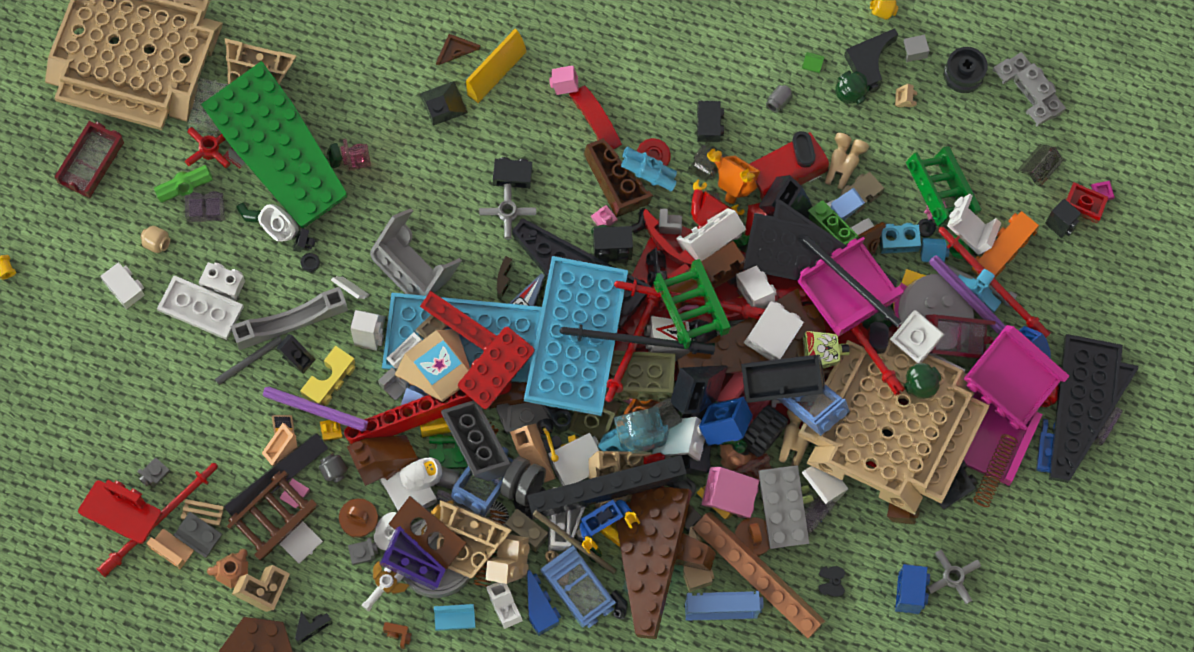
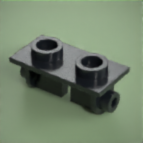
[646,247,667,287]

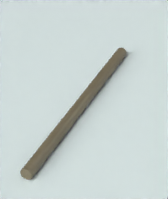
[533,510,616,574]

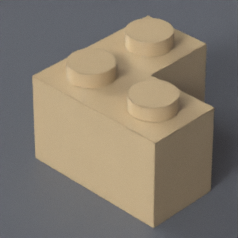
[486,534,530,584]
[232,565,290,612]

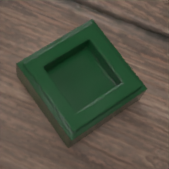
[327,143,343,169]

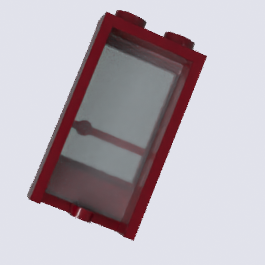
[54,121,124,198]
[925,314,996,359]

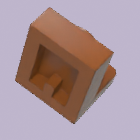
[383,622,412,649]

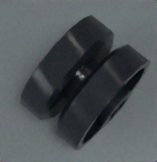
[944,47,988,93]

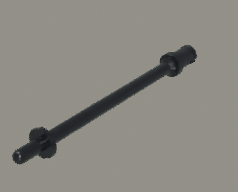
[560,324,715,355]

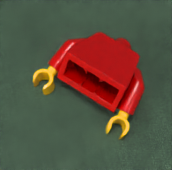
[691,179,745,229]

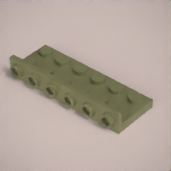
[605,351,676,402]

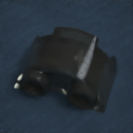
[688,142,728,182]

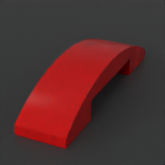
[569,85,622,150]
[643,209,695,268]

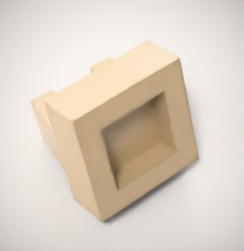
[895,84,917,107]

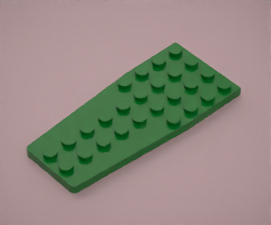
[201,61,348,228]

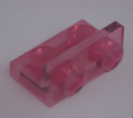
[340,139,371,171]

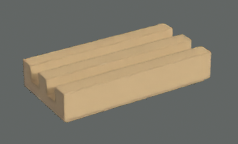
[181,499,224,527]

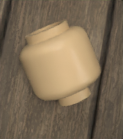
[141,225,170,253]

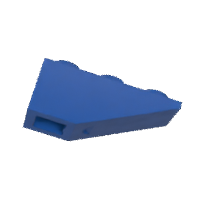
[527,570,561,636]

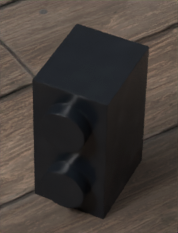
[697,101,724,142]
[493,157,532,189]
[1045,199,1081,238]

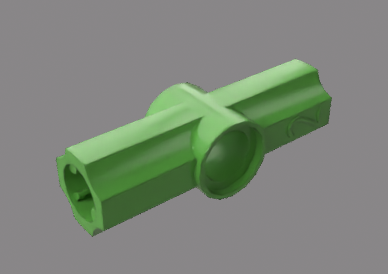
[154,165,213,203]

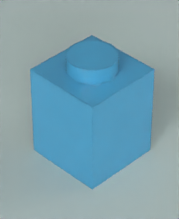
[920,238,949,263]

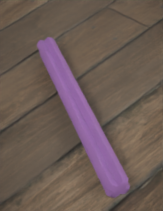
[929,255,1006,335]
[263,387,368,431]

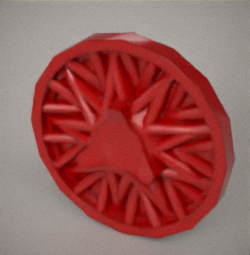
[637,138,671,166]

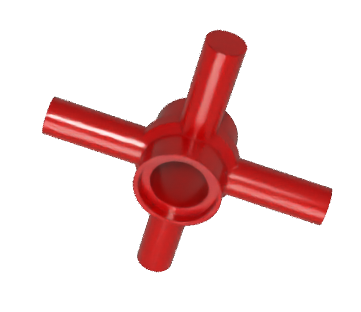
[185,127,231,168]

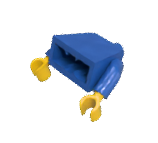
[579,500,640,554]

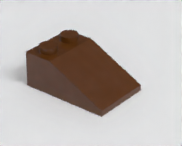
[347,435,418,486]

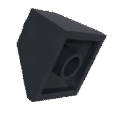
[420,81,468,126]

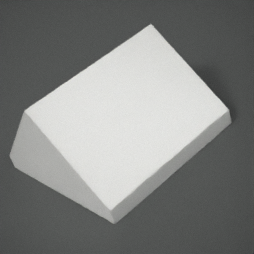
[802,466,848,504]

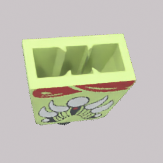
[802,331,850,369]

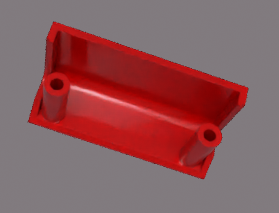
[750,132,829,201]

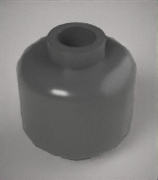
[318,453,348,483]

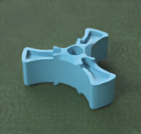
[958,269,1001,313]

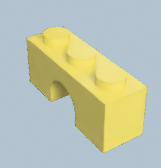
[300,346,356,406]

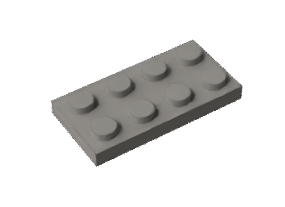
[758,465,809,549]

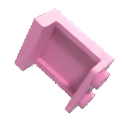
[701,467,759,518]

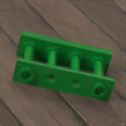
[906,146,982,226]
[654,259,731,349]

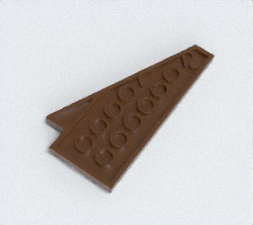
[676,289,826,374]
[615,487,692,639]

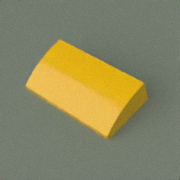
[466,29,526,103]

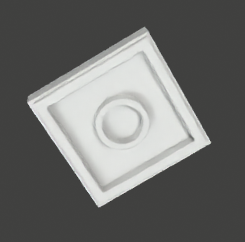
[890,310,945,363]

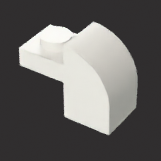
[486,582,523,629]

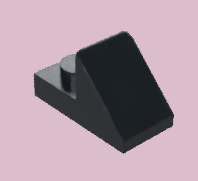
[277,334,316,374]
[295,611,332,645]

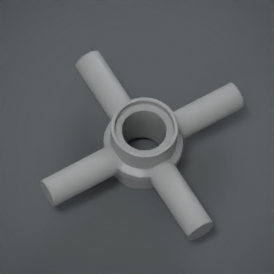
[479,184,536,239]
[926,549,981,604]

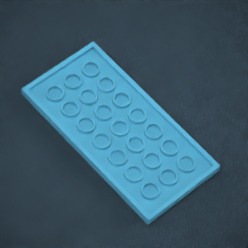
[524,256,628,416]
[382,293,542,383]

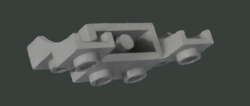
[992,52,1066,127]

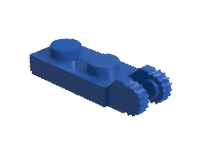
[1036,419,1055,473]

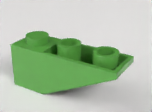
[808,200,858,246]

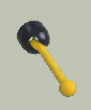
[537,418,559,462]

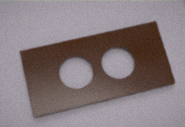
[389,496,467,571]

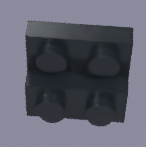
[938,460,979,510]

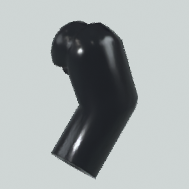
[631,208,650,234]
[610,590,628,619]

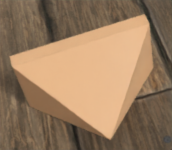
[262,423,297,466]

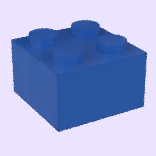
[699,397,753,445]
[895,564,930,614]

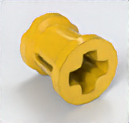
[0,255,16,280]

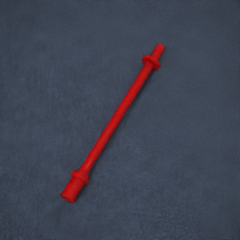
[938,227,1051,338]
[614,279,765,319]
[605,284,660,402]
[851,326,905,396]
[96,463,218,577]

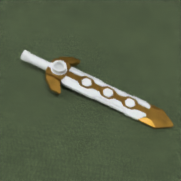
[361,500,454,611]

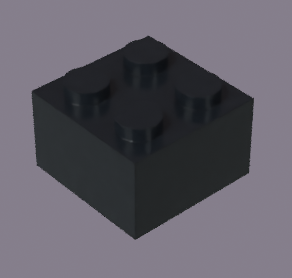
[593,226,633,263]

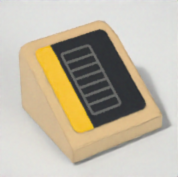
[272,415,295,434]

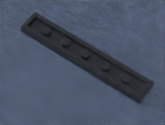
[223,433,328,517]

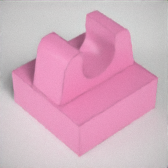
[591,205,618,226]

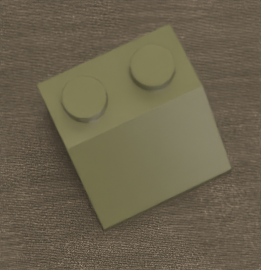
[568,400,621,443]

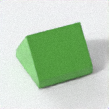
[802,52,824,73]

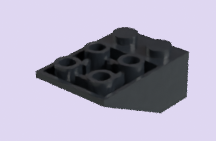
[758,175,813,219]
[670,365,728,414]

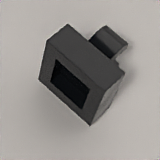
[293,228,316,252]

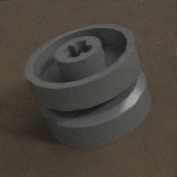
[500,456,546,507]

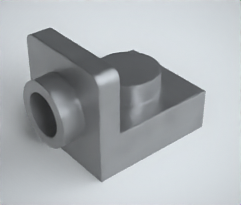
[137,457,170,488]
[348,538,378,566]

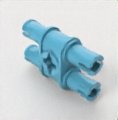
[621,146,677,192]

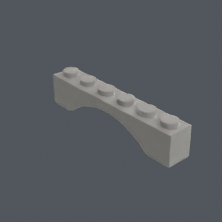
[230,286,348,350]

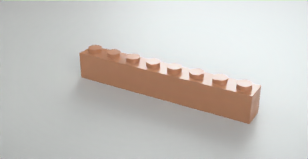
[693,512,826,638]

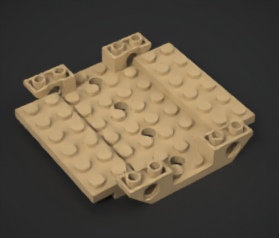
[45,0,223,130]
[798,338,990,515]

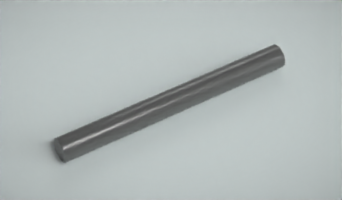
[215,336,282,385]

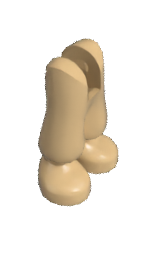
[825,133,869,190]
[779,409,810,466]

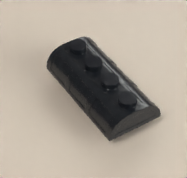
[741,354,825,403]

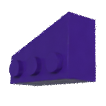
[379,526,446,590]

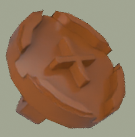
[339,498,378,538]
[735,517,770,556]

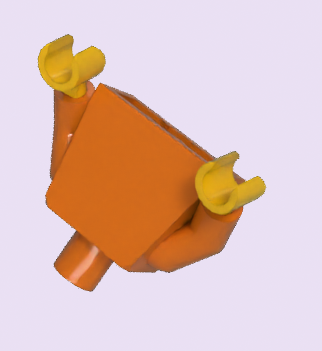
[707,149,760,204]

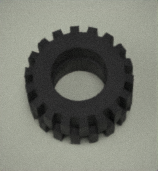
[743,405,788,458]

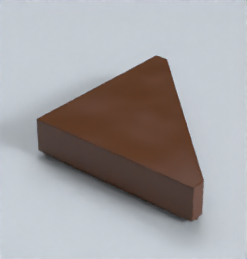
[436,34,481,65]
[857,222,886,256]

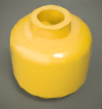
[870,0,898,20]

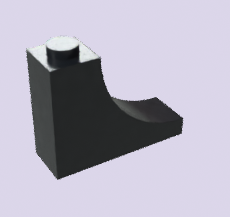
[844,28,898,93]

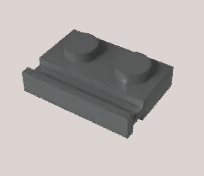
[173,512,223,558]

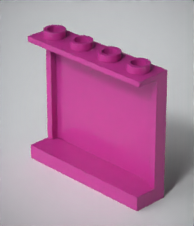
[798,237,904,337]
[963,325,1069,430]
[964,392,1043,486]

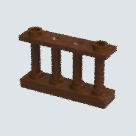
[227,471,319,561]

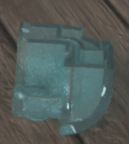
[614,407,669,453]

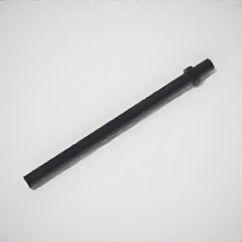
[802,236,902,327]

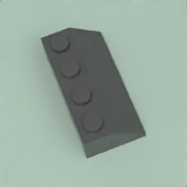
[441,400,510,481]

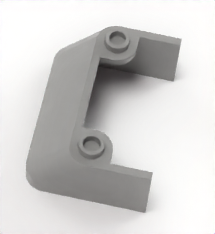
[370,208,462,296]

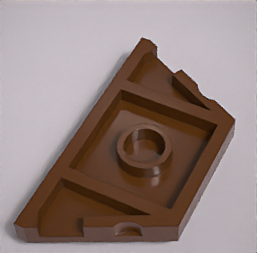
[219,617,293,652]

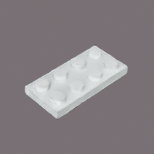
[157,276,244,340]

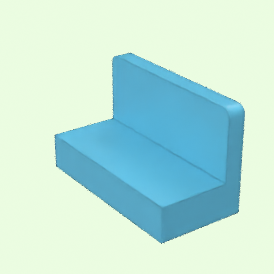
[434,604,475,631]

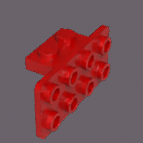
[458,327,535,409]
[78,480,162,544]

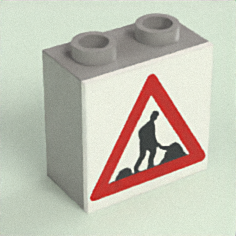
[644,316,691,361]

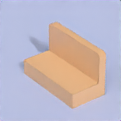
[146,529,194,569]

